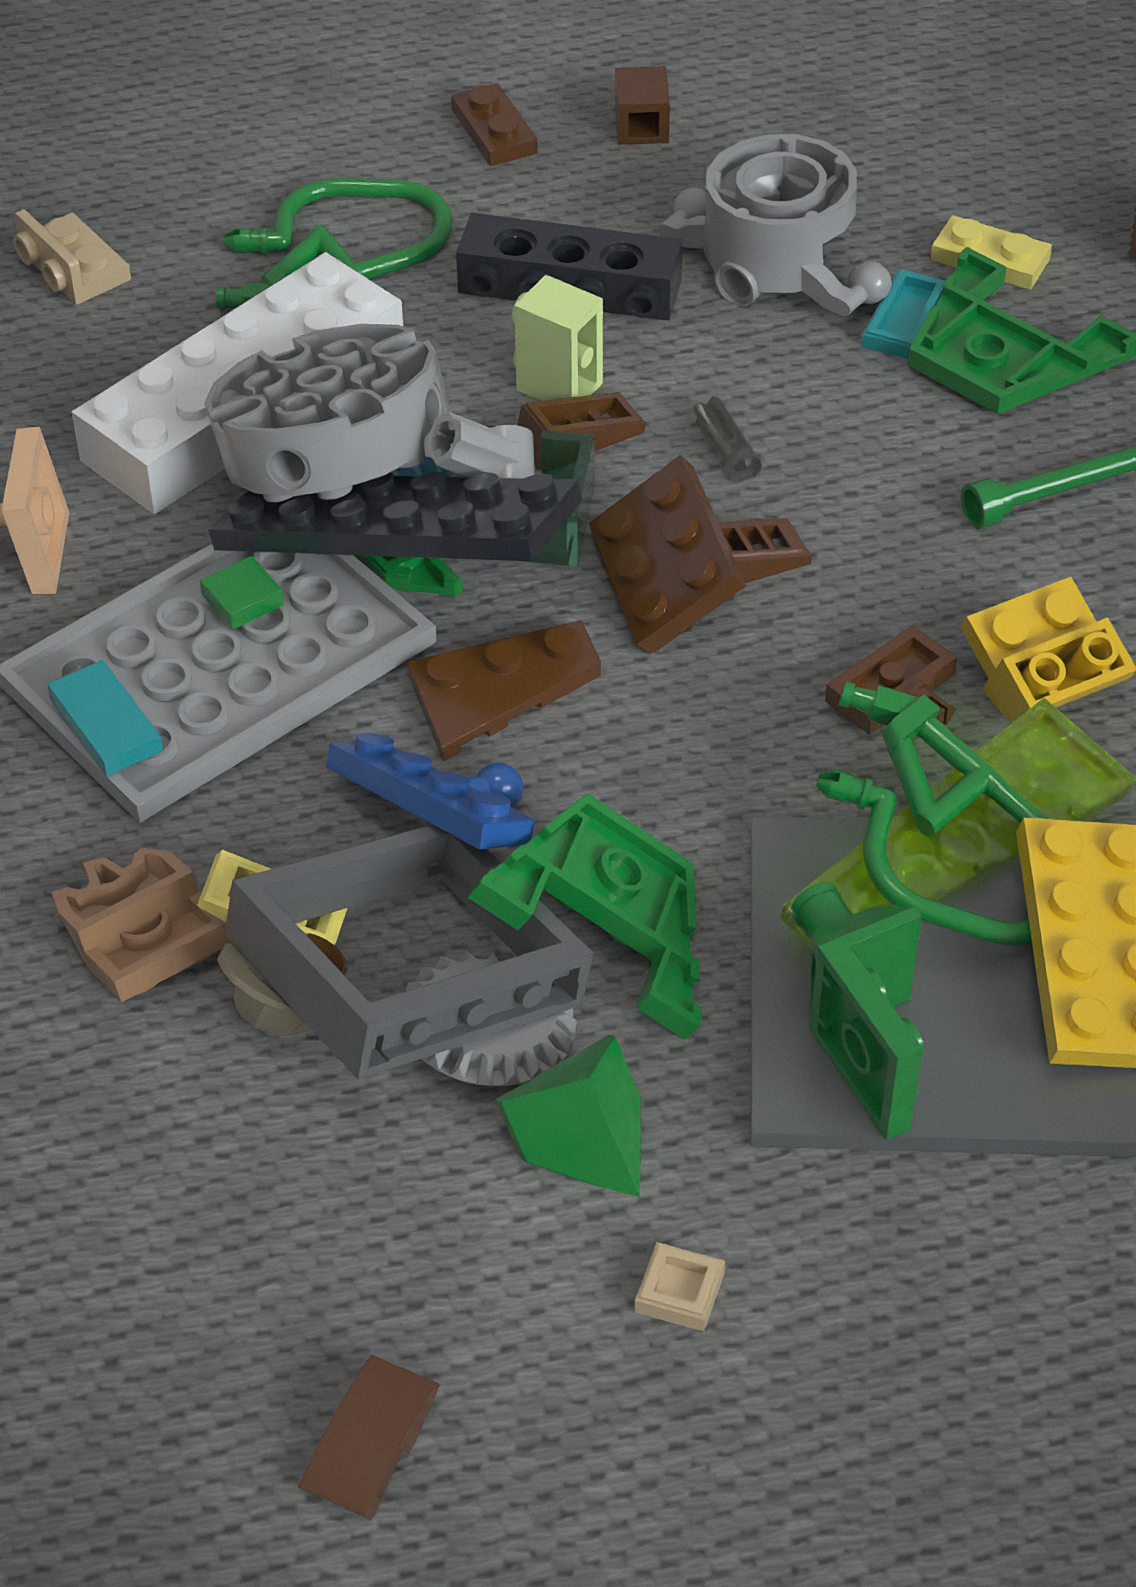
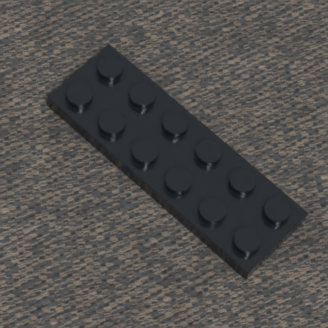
[208,472,582,561]

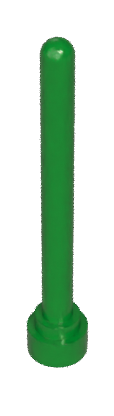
[961,446,1136,529]

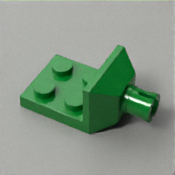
[790,882,924,1141]

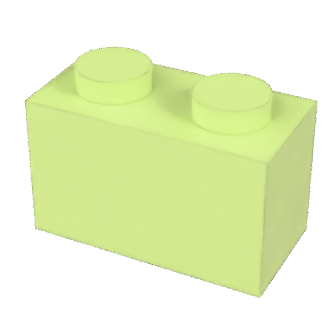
[512,275,603,401]

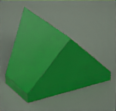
[495,1035,641,1197]

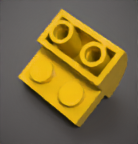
[960,576,1136,722]

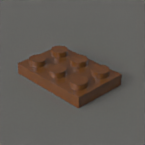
[588,455,746,654]

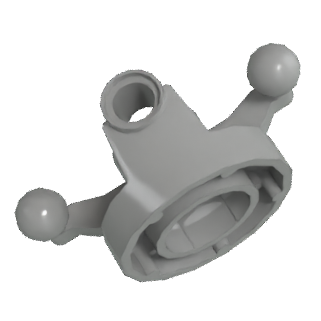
[658,134,892,317]

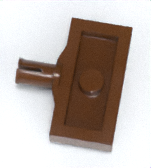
[825,625,957,735]

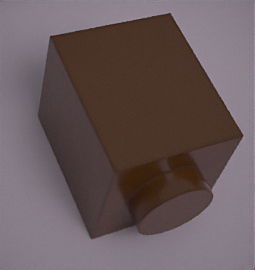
[615,66,670,145]

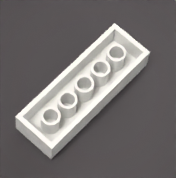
[71,252,403,515]

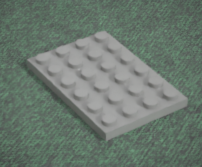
[0,544,437,823]

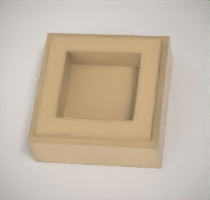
[635,1242,725,1332]

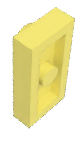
[931,215,1052,290]

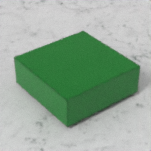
[200,555,284,630]

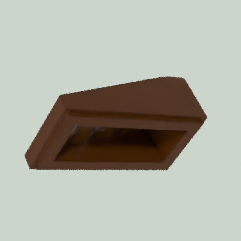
[517,392,646,469]
[718,518,812,583]

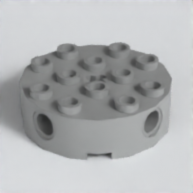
[204,324,451,502]

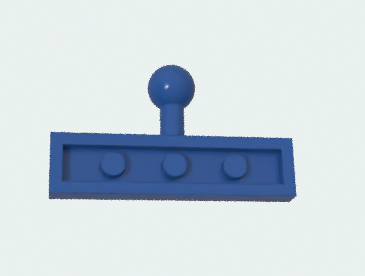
[326,733,535,849]

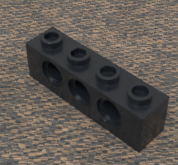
[456,212,683,321]

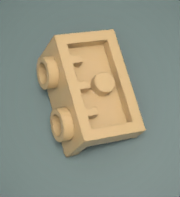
[13,209,131,305]

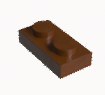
[451,83,538,166]

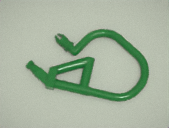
[216,178,452,309]
[816,681,1048,945]

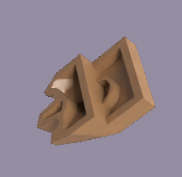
[51,847,232,1003]

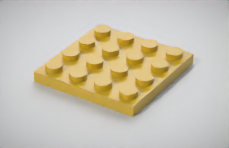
[1016,817,1136,1068]

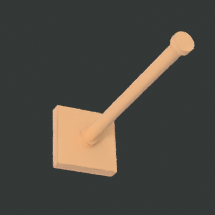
[0,427,69,594]

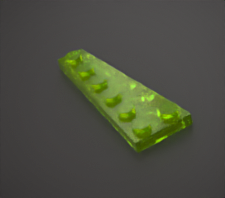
[779,698,1136,947]

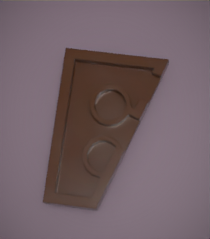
[408,620,601,762]

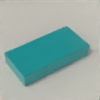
[861,269,945,359]
[47,660,163,777]

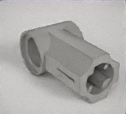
[424,412,535,478]

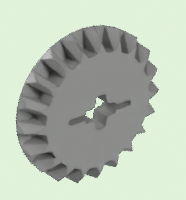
[406,951,577,1086]

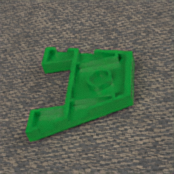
[908,247,1136,414]
[467,793,702,1039]

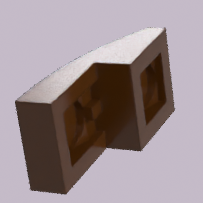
[298,1355,440,1520]

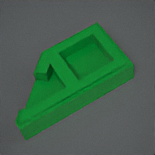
[353,555,463,596]

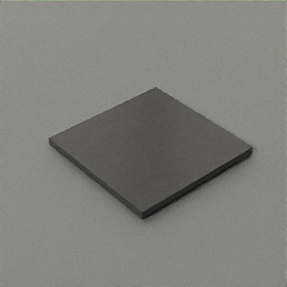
[751,816,1136,1157]

